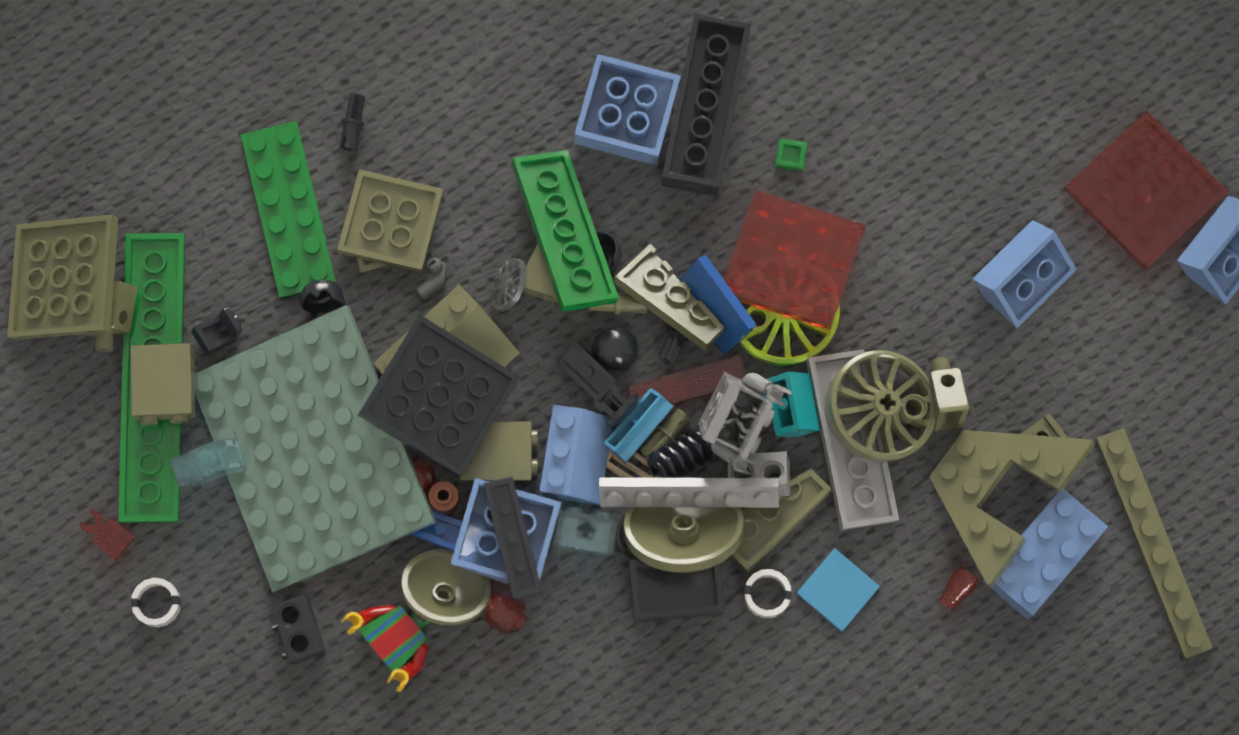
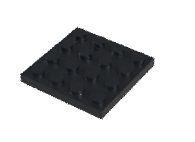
[358,314,520,478]

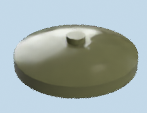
[624,507,744,572]

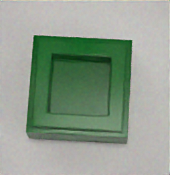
[774,138,807,172]

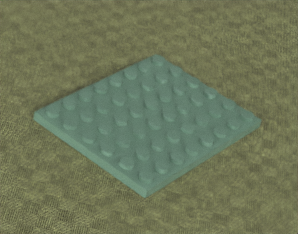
[195,305,436,593]

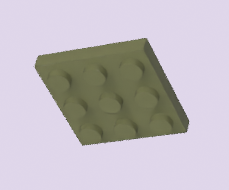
[337,169,444,273]

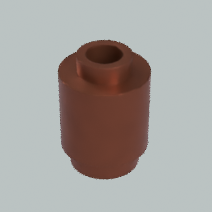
[429,482,459,515]

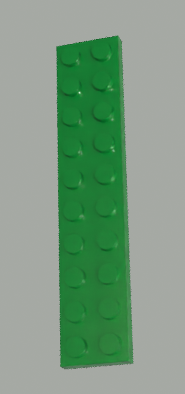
[118,233,186,523]

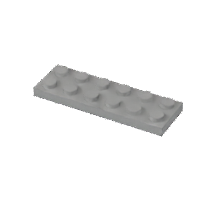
[806,349,899,531]

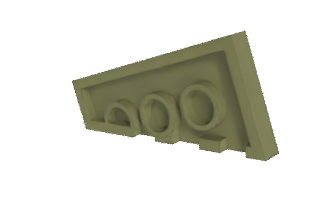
[614,243,724,351]
[731,469,832,572]

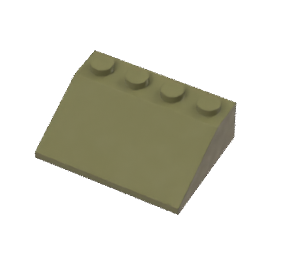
[373,285,520,376]

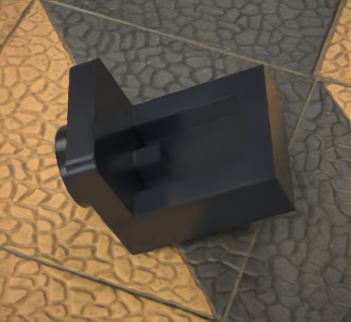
[191,307,242,355]

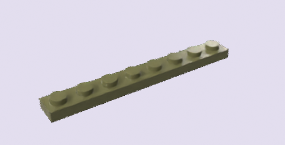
[1095,428,1213,659]

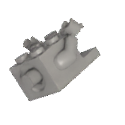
[698,371,791,475]

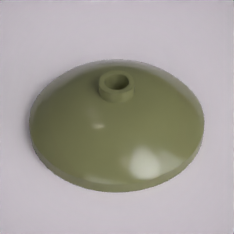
[401,549,491,625]

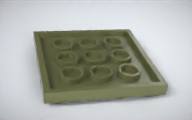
[7,214,119,340]

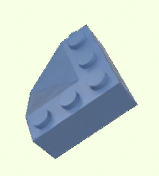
[574,54,681,166]
[451,478,561,585]

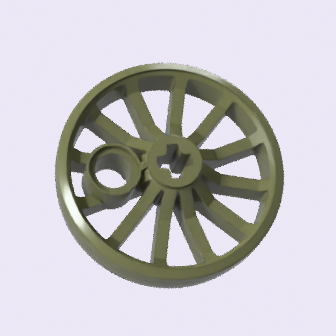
[826,350,936,462]

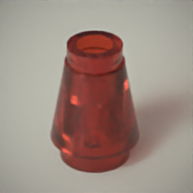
[939,566,980,611]

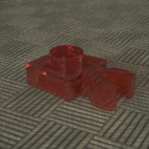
[80,510,135,561]

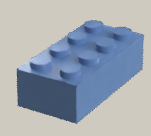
[982,489,1108,620]

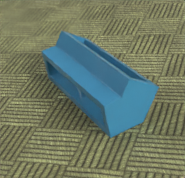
[603,388,673,464]

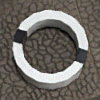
[743,569,792,618]
[131,578,181,627]

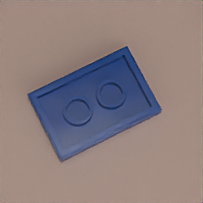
[679,255,756,355]

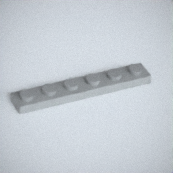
[599,478,779,508]

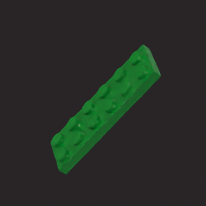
[240,121,336,300]
[511,150,619,312]

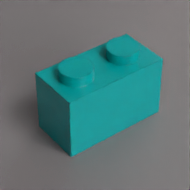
[767,372,820,437]

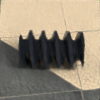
[647,429,713,478]

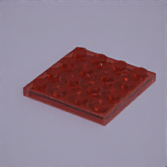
[1064,110,1228,271]
[723,190,866,330]

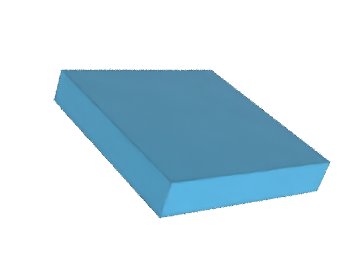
[796,548,880,632]

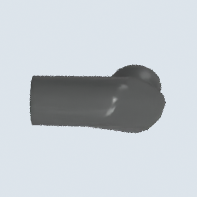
[416,257,447,301]

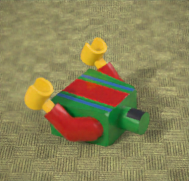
[341,605,430,692]

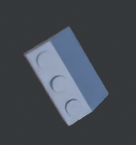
[1177,196,1239,305]
[973,220,1077,328]
[540,405,613,505]

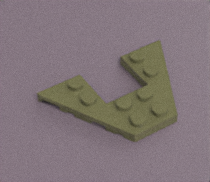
[929,430,1095,589]

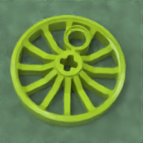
[732,256,840,367]

